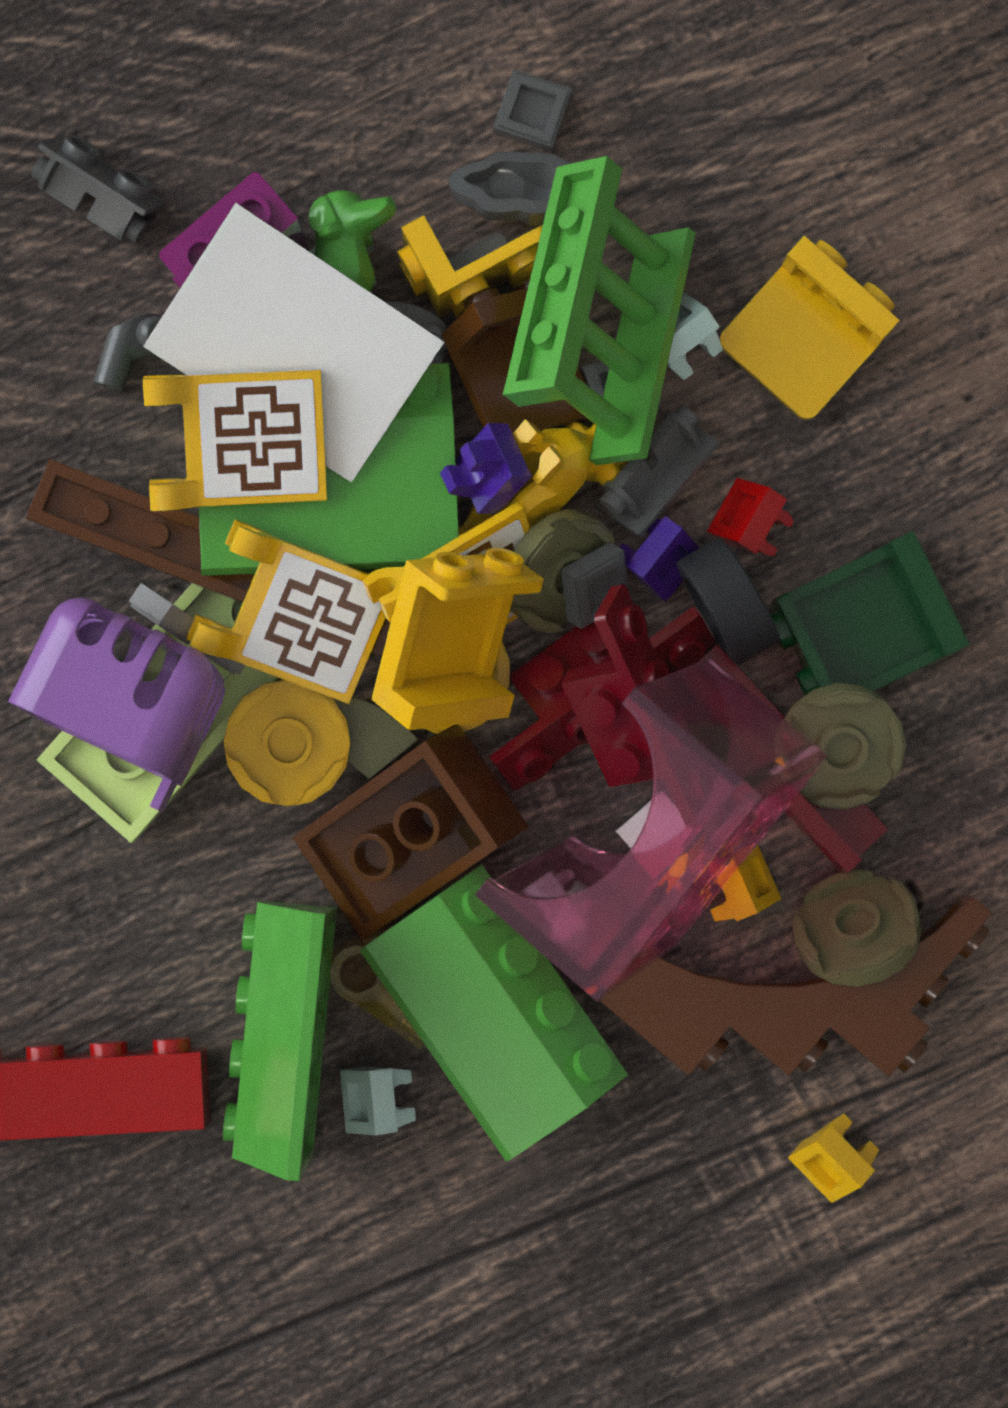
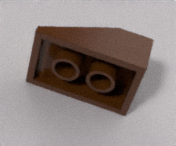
[292,724,529,941]

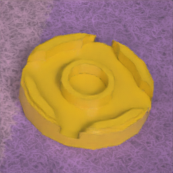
[223,680,351,806]

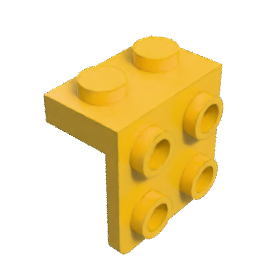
[397,215,543,318]
[719,235,900,420]

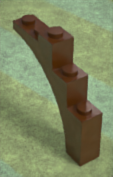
[570,895,992,1077]

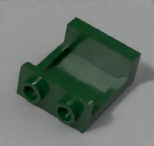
[771,531,970,696]

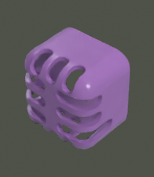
[8,597,225,813]

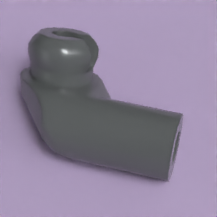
[93,313,162,392]

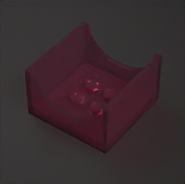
[475,658,828,1002]

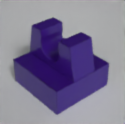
[440,423,532,514]
[619,516,699,602]

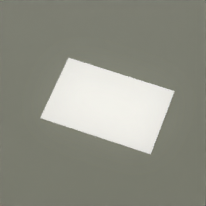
[143,203,444,483]

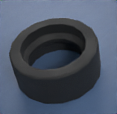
[677,538,779,665]

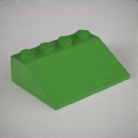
[199,363,459,576]
[223,900,337,1181]

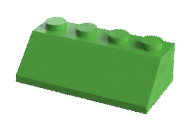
[360,864,628,1162]

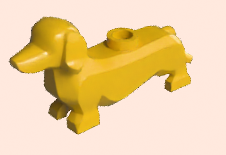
[458,419,629,536]

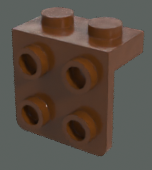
[441,280,588,434]

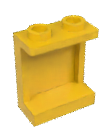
[371,548,544,730]

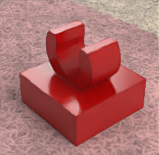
[706,478,794,556]

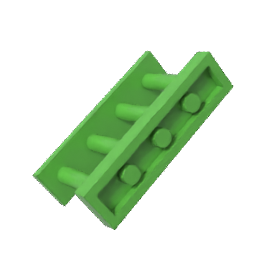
[503,156,696,465]

